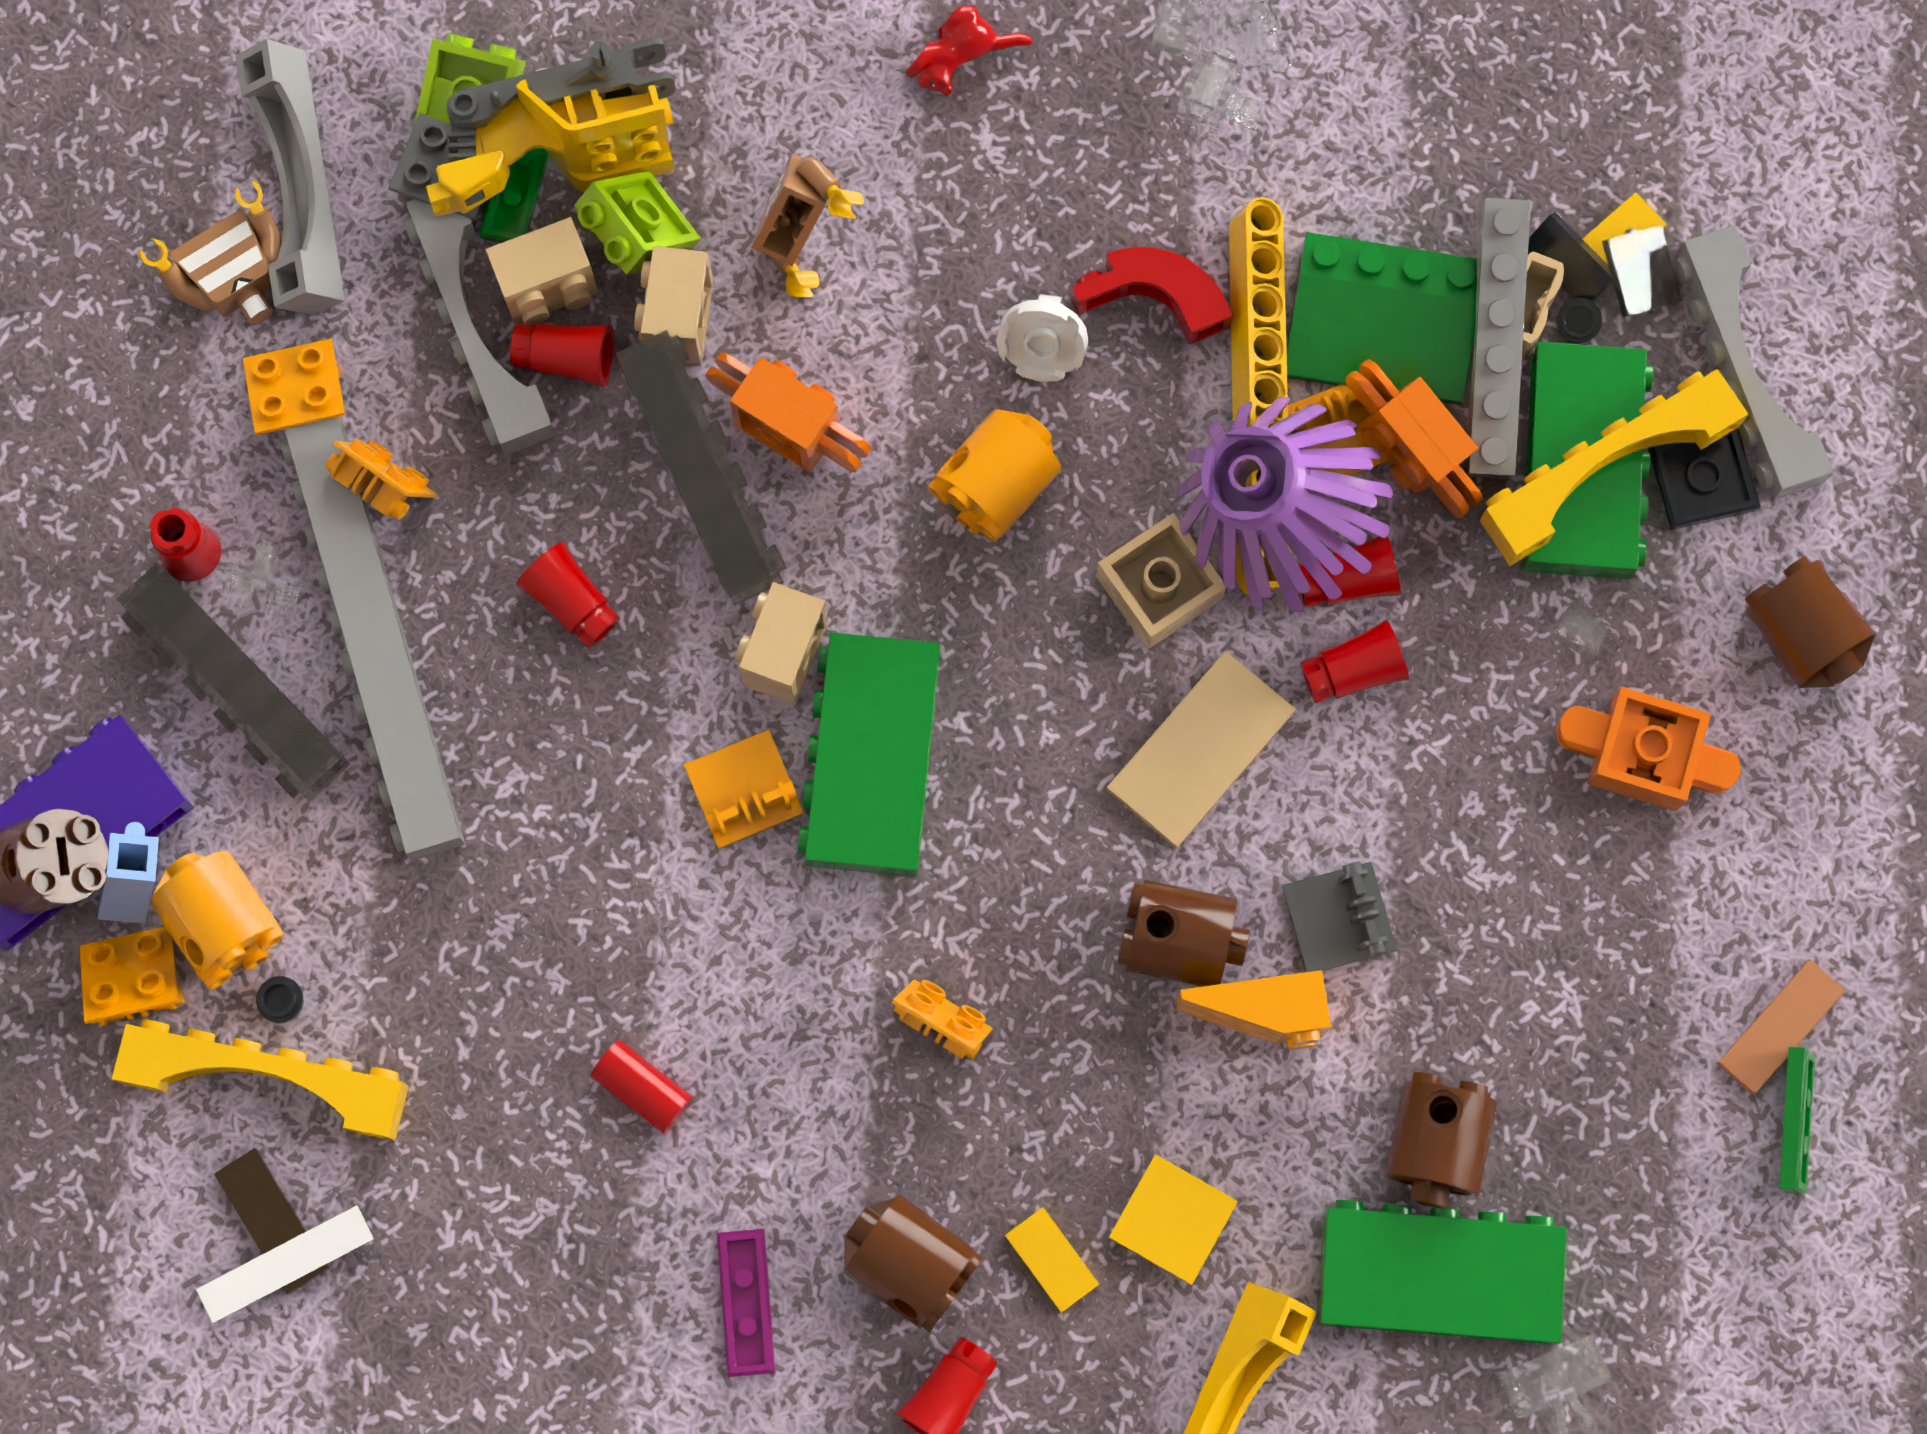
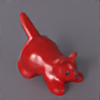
[905,5,1033,96]

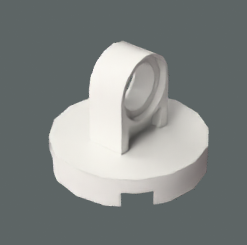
[996,294,1088,382]

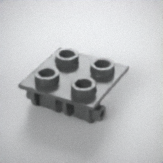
[388,113,480,220]
[1282,861,1397,972]

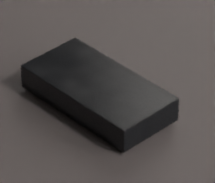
[1528,212,1618,302]

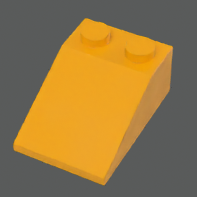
[1175,970,1331,1050]

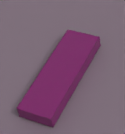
[717,1229,776,1377]

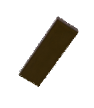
[214,1148,330,1295]

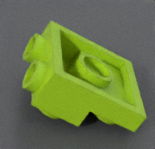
[414,33,526,125]
[574,171,701,275]

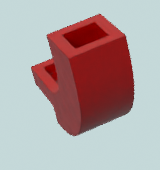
[1071,247,1233,345]

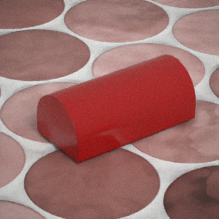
[590,1040,694,1135]

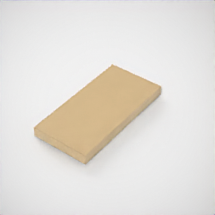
[1106,650,1296,849]

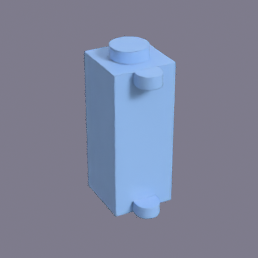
[98,822,159,924]

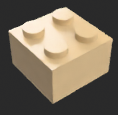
[485,217,599,325]
[634,246,714,365]
[1096,513,1227,649]
[735,582,828,705]

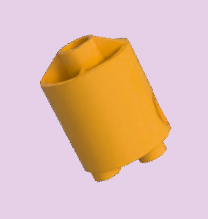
[927,409,1062,542]
[150,851,285,990]

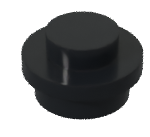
[1557,298,1602,343]
[256,976,304,1024]

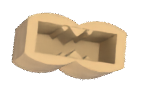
[1522,252,1564,360]

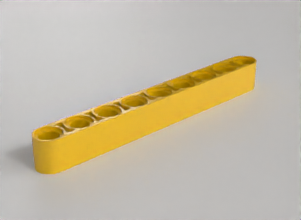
[1228,197,1292,596]

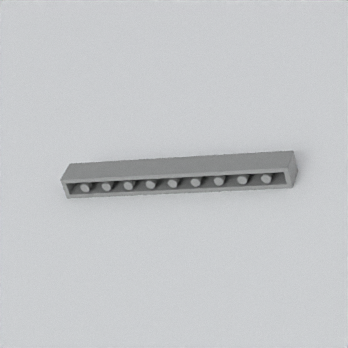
[280,416,466,861]

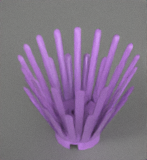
[1177,397,1393,612]

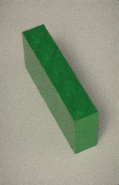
[1521,341,1654,580]
[798,632,940,877]
[1317,1200,1567,1345]

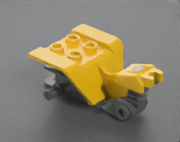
[426,38,676,217]

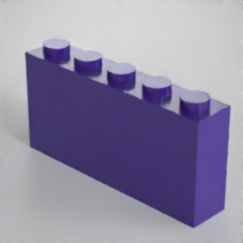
[0,715,195,951]

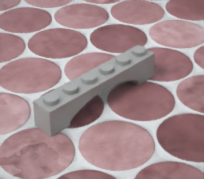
[235,39,345,315]
[1463,198,1531,479]
[403,199,556,456]
[1674,225,1834,500]

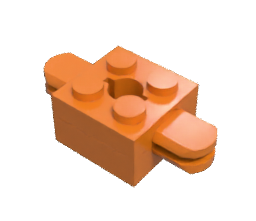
[705,352,872,473]
[1345,359,1483,518]
[1556,686,1741,811]

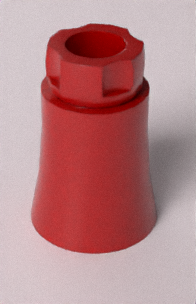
[510,323,615,387]
[149,507,221,582]
[1298,536,1401,607]
[516,542,620,648]
[1300,619,1409,703]
[895,1337,998,1434]

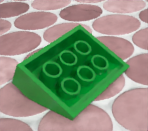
[1287,232,1477,405]

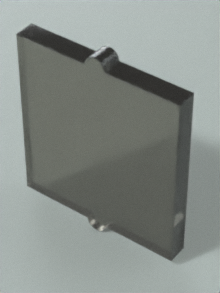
[1602,225,1682,317]

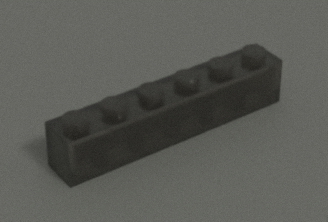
[614,330,786,606]
[116,562,351,802]

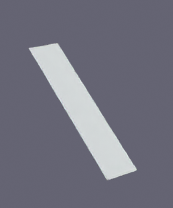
[196,1205,374,1323]

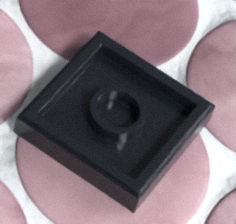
[1648,428,1761,530]

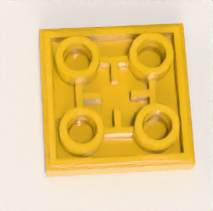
[1108,1154,1238,1285]

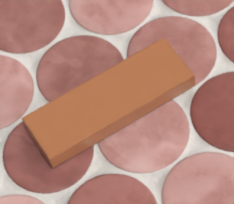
[1716,959,1846,1095]

